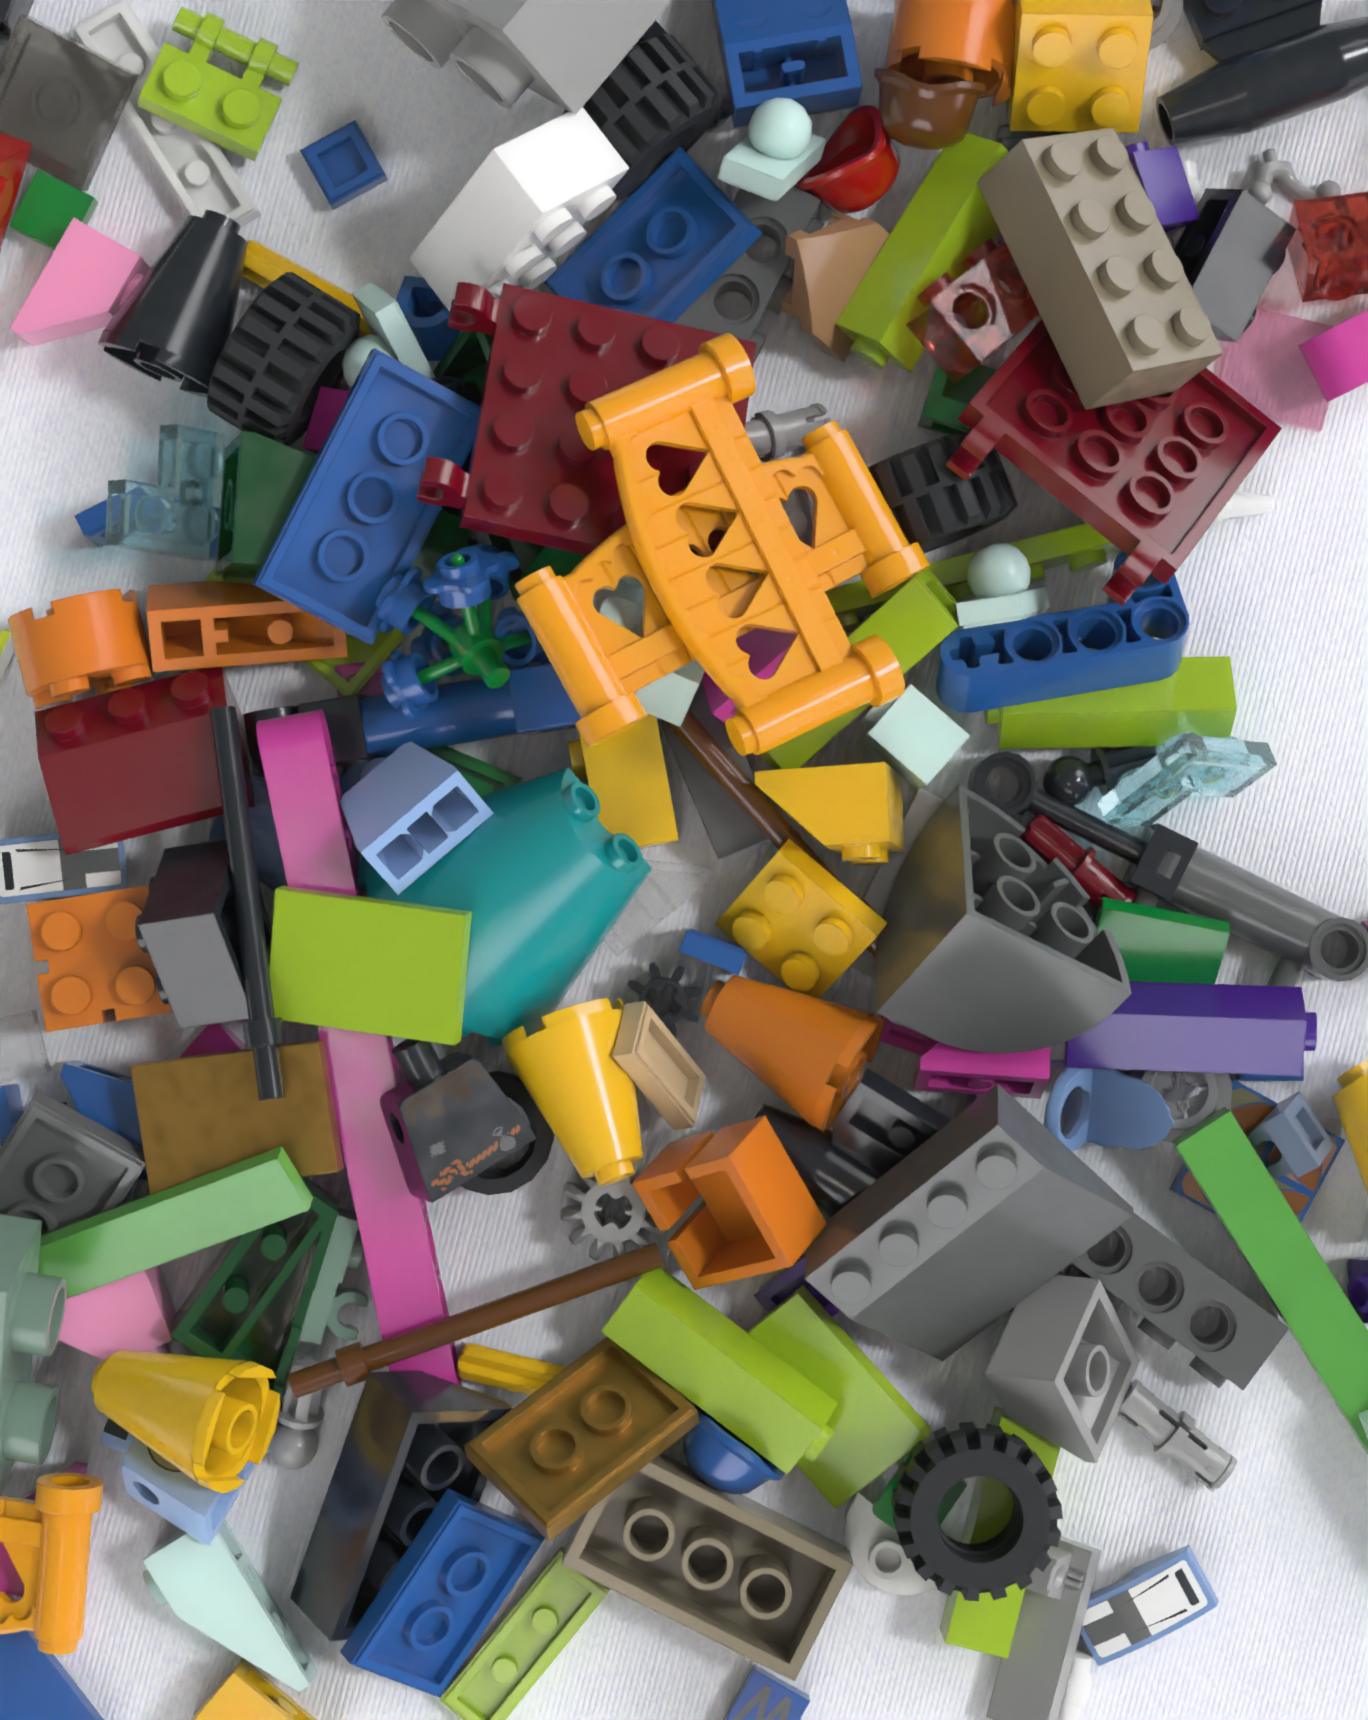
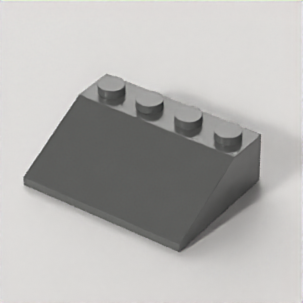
[804,1083,1134,1361]

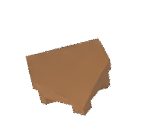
[781,212,890,363]

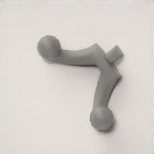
[1247,149,1341,206]

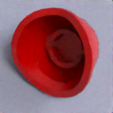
[794,105,900,214]

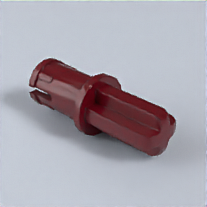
[1019,814,1136,911]

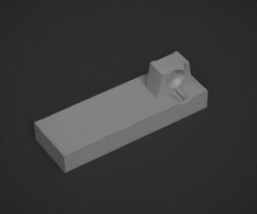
[986,1536,1102,1720]

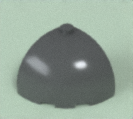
[875,784,1131,1053]

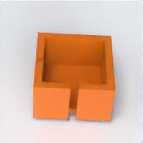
[26,885,173,1032]
[632,1115,827,1290]

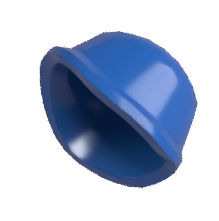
[683,1404,785,1494]

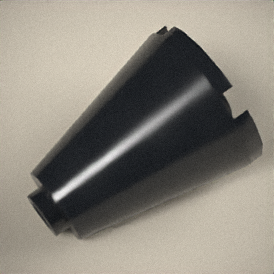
[98,210,248,398]

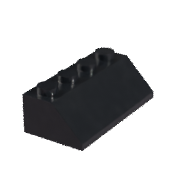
[290,1371,513,1642]

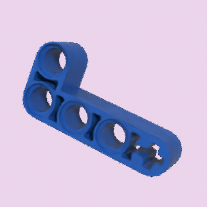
[936,551,1190,713]

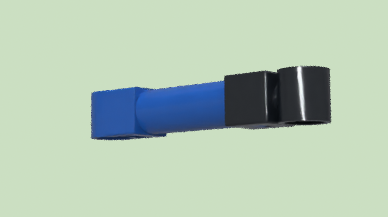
[243,662,581,778]

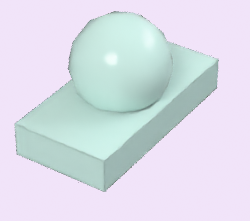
[718,98,826,202]
[342,282,435,388]
[956,543,1050,629]

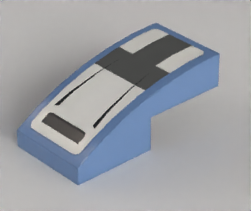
[0,833,129,904]
[1080,1545,1219,1666]

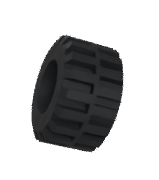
[562,33,724,202]
[207,272,361,446]
[868,430,1018,554]
[891,1422,1063,1601]

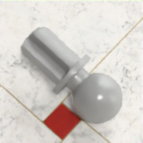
[268,1356,325,1469]

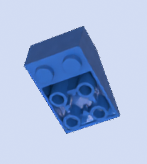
[711,0,863,128]

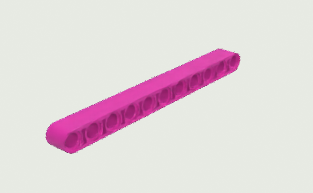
[256,709,462,1386]

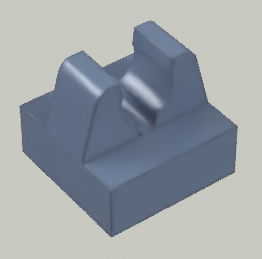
[1248,1091,1334,1178]

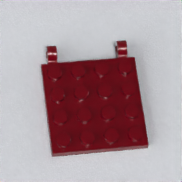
[416,282,757,557]
[945,319,1282,606]

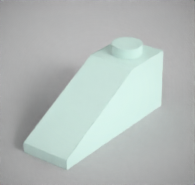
[142,1520,317,1692]

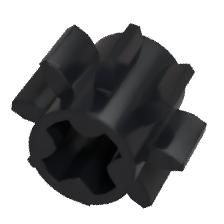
[627,962,702,1039]

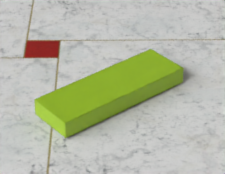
[439,1547,610,1720]

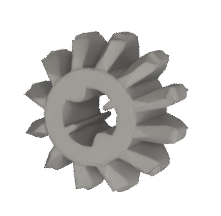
[559,1160,663,1260]

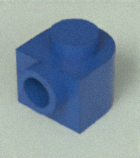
[396,276,460,361]

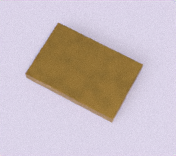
[130,1039,344,1195]
[464,1337,699,1541]

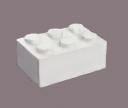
[409,107,629,312]

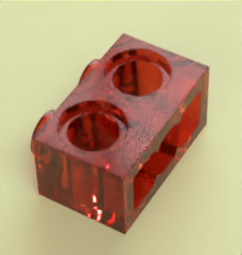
[1287,191,1368,302]
[906,238,1040,385]

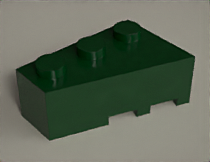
[171,1176,338,1400]

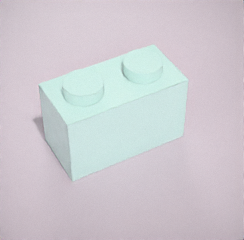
[860,684,970,790]

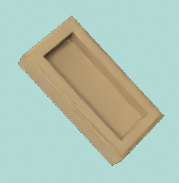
[612,1001,706,1130]

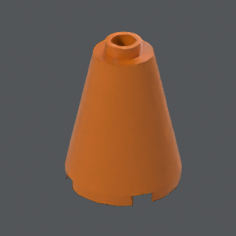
[700,975,886,1132]

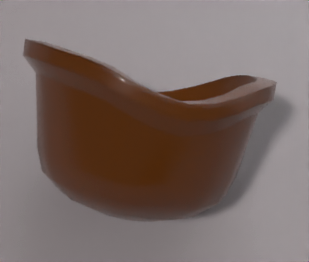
[874,68,987,150]

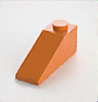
[146,581,348,672]

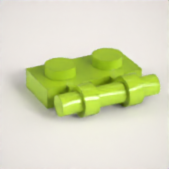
[137,7,299,162]

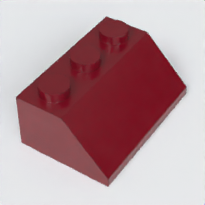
[34,667,255,855]

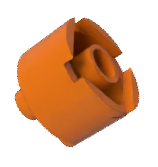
[884,0,1015,107]
[8,589,152,709]

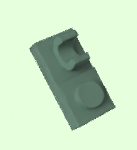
[299,1207,368,1345]

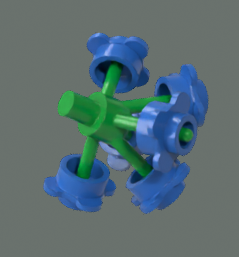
[376,544,550,721]

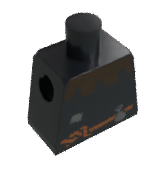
[380,1039,536,1203]

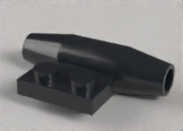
[1156,0,1368,146]
[754,1068,952,1218]

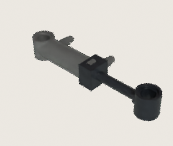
[967,751,1368,987]

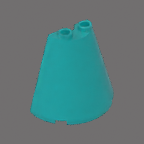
[357,767,652,1046]

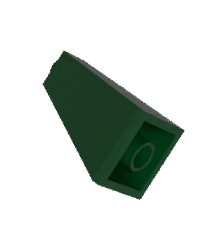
[215,431,477,582]

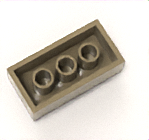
[977,128,1224,410]
[562,1454,853,1681]

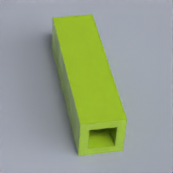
[835,132,1008,372]
[759,568,959,770]
[984,656,1237,749]
[601,1268,839,1475]
[940,1406,1060,1659]

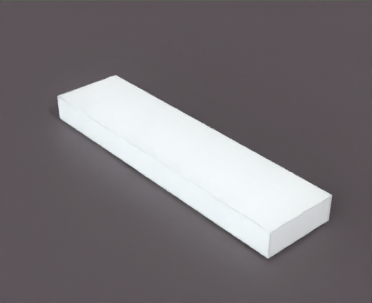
[71,0,261,227]

